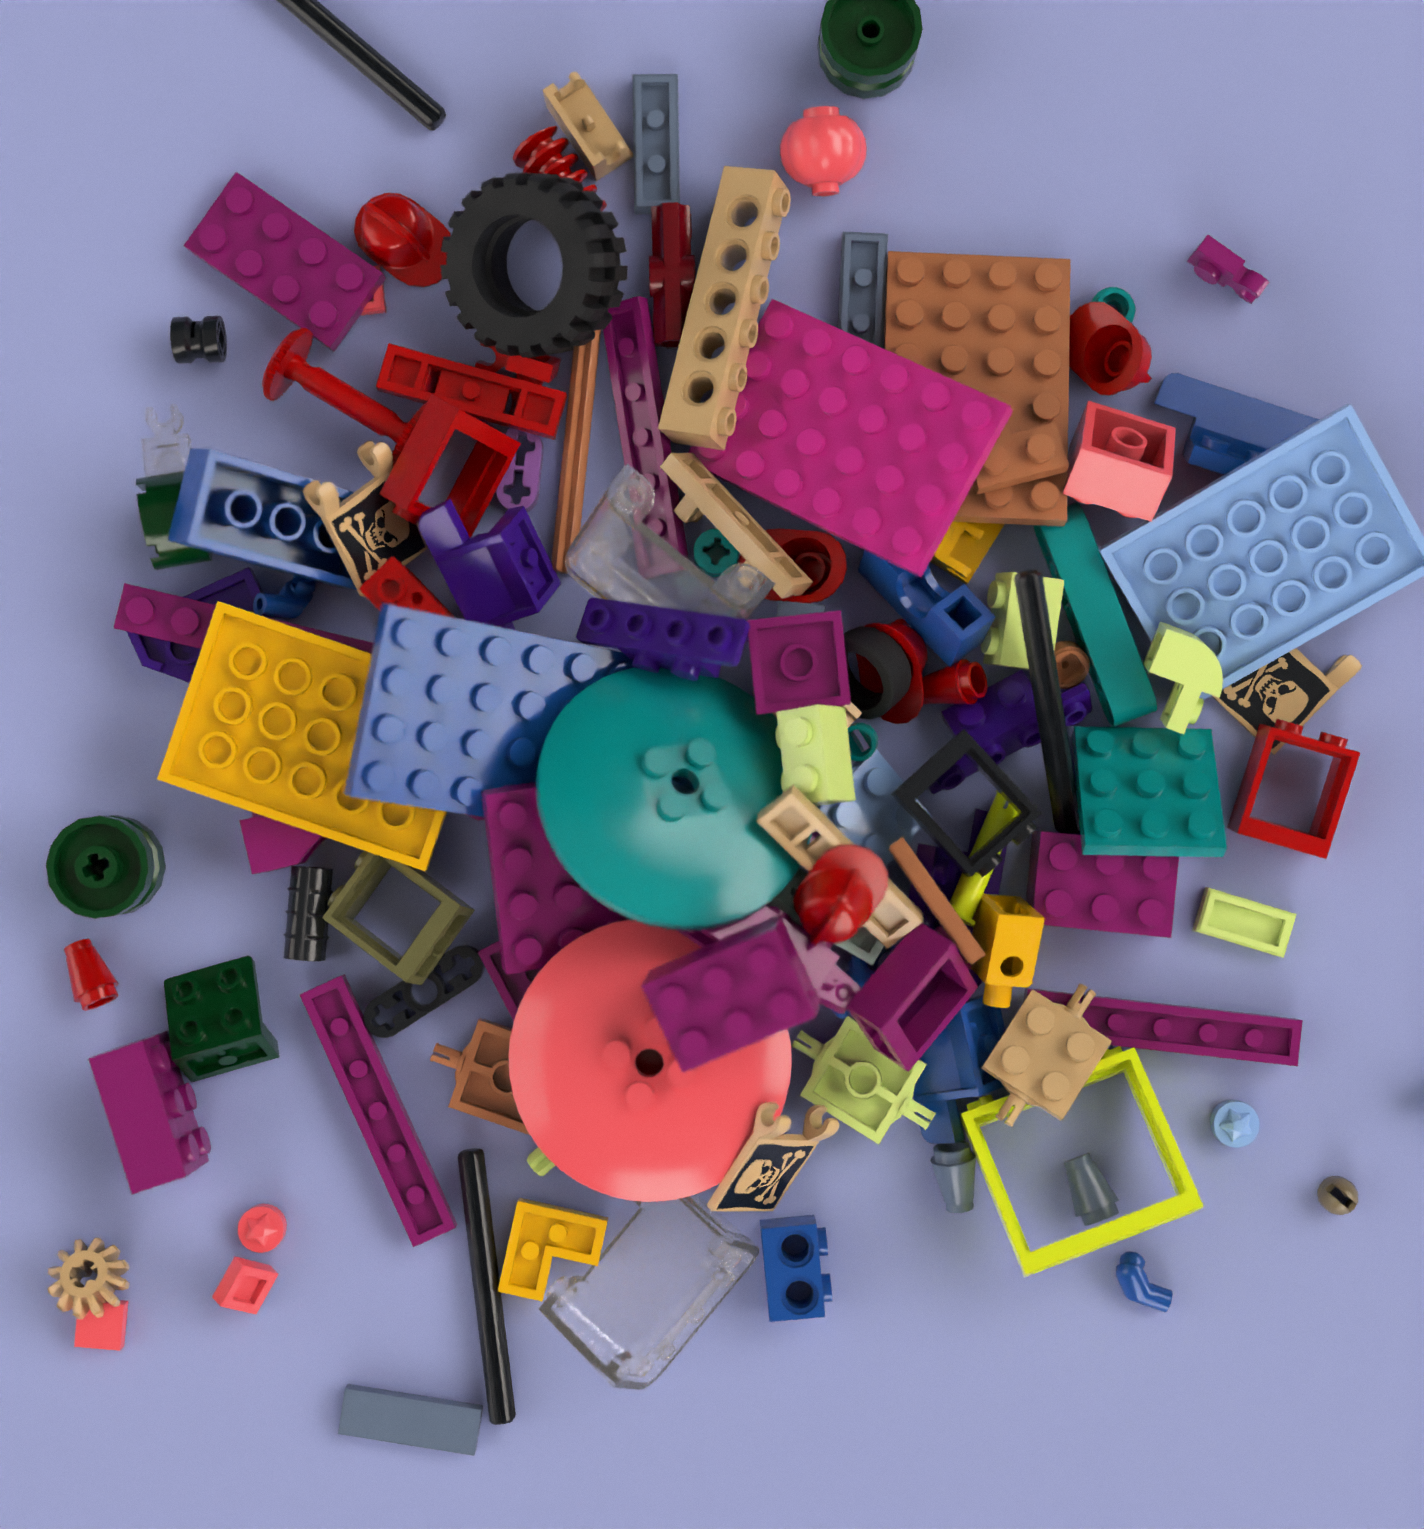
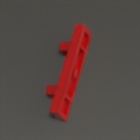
[376,343,567,440]

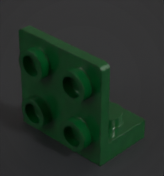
[164,955,280,1082]

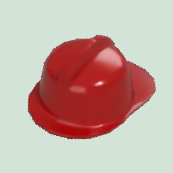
[354,193,451,287]
[1069,302,1152,395]
[738,528,847,603]
[855,618,928,724]
[793,845,888,946]

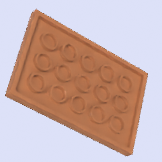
[884,251,1070,527]

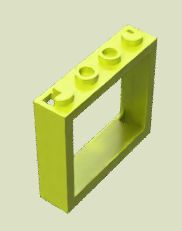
[961,1046,1204,1278]

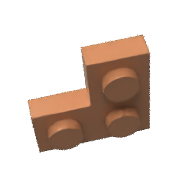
[973,391,1069,495]

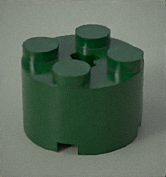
[136,471,212,570]

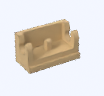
[542,72,634,181]

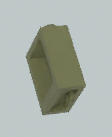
[322,851,475,985]

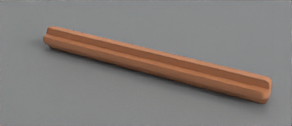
[551,330,601,574]

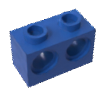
[760,1215,833,1322]

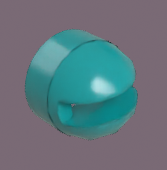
[847,722,878,761]

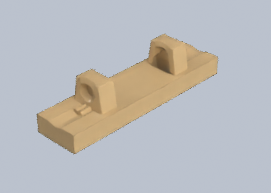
[660,453,813,598]
[757,785,923,949]

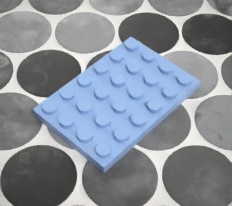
[1098,403,1424,700]

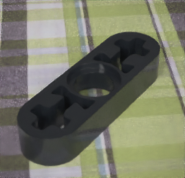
[364,945,485,1038]

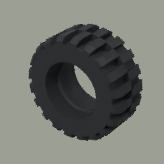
[440,173,628,358]

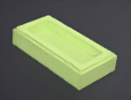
[1192,887,1297,958]

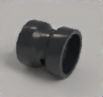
[170,315,227,364]

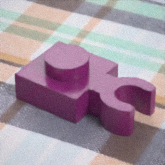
[1187,234,1269,304]

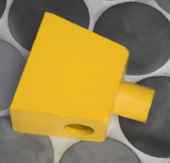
[970,893,1045,1008]

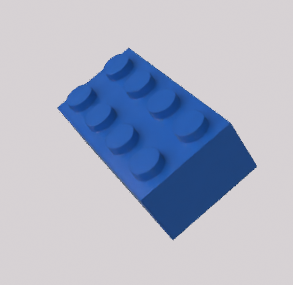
[168,448,357,590]

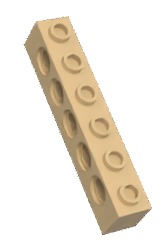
[658,166,791,450]

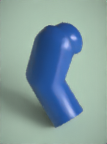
[253,576,316,619]
[1116,1251,1173,1312]

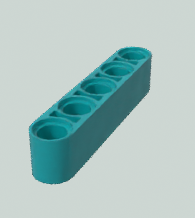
[1033,502,1157,727]

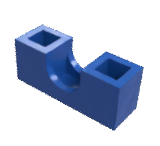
[858,551,996,668]

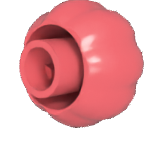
[780,106,867,196]

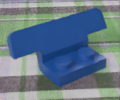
[1153,373,1319,475]
[913,995,1005,1144]

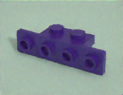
[576,597,750,681]
[928,670,1093,794]

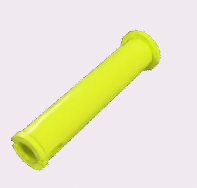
[949,790,1018,927]

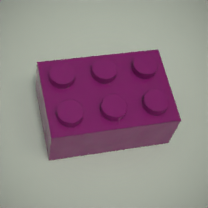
[1026,831,1179,938]
[641,914,820,1073]
[88,1031,211,1195]

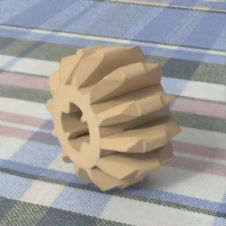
[48,1238,129,1320]

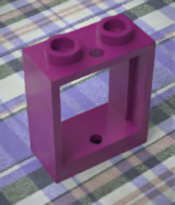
[846,923,978,1072]

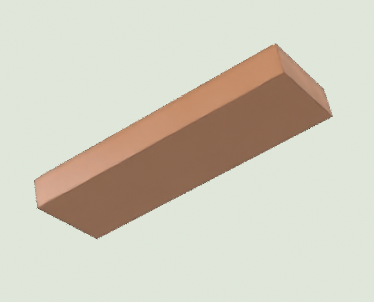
[888,837,986,964]

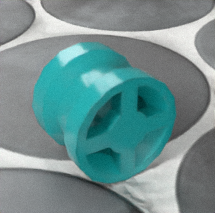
[693,528,739,578]

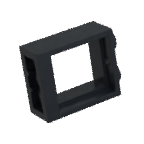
[891,729,1041,877]

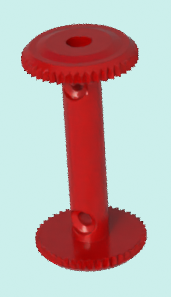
[262,328,427,467]

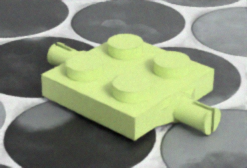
[791,1016,936,1144]

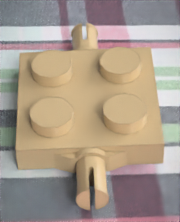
[981,984,1112,1127]

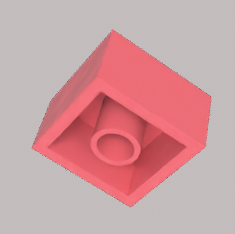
[1062,400,1176,522]

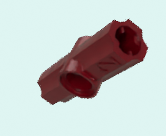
[649,202,695,349]

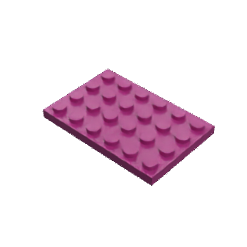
[688,299,1013,578]

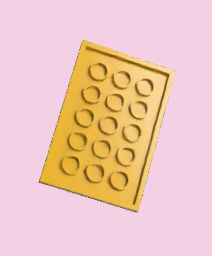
[157,601,447,871]

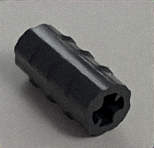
[283,866,333,961]

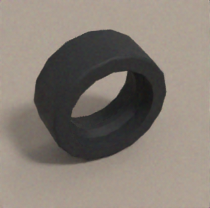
[844,626,912,720]

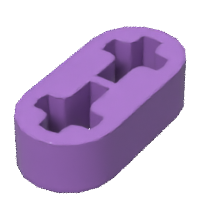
[496,428,544,512]

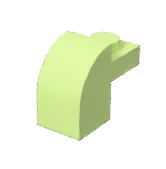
[1143,621,1223,735]

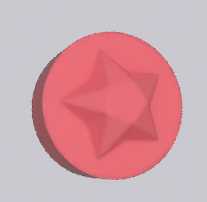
[238,1204,287,1253]

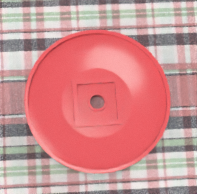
[508,919,792,1202]

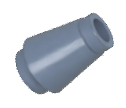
[930,1141,976,1213]
[1064,1153,1119,1226]

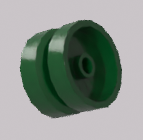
[817,0,923,99]
[46,815,166,919]

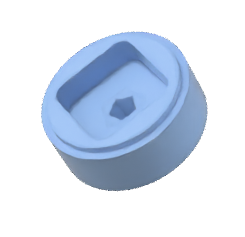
[1210,1099,1260,1148]

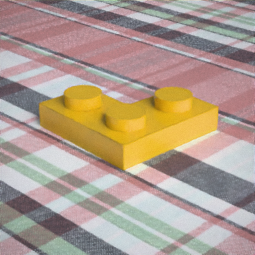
[497,1197,609,1302]

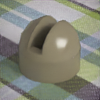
[1317,1176,1358,1215]

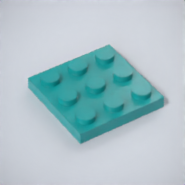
[1072,726,1227,857]

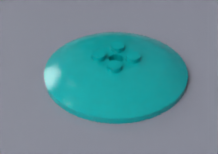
[536,667,812,931]

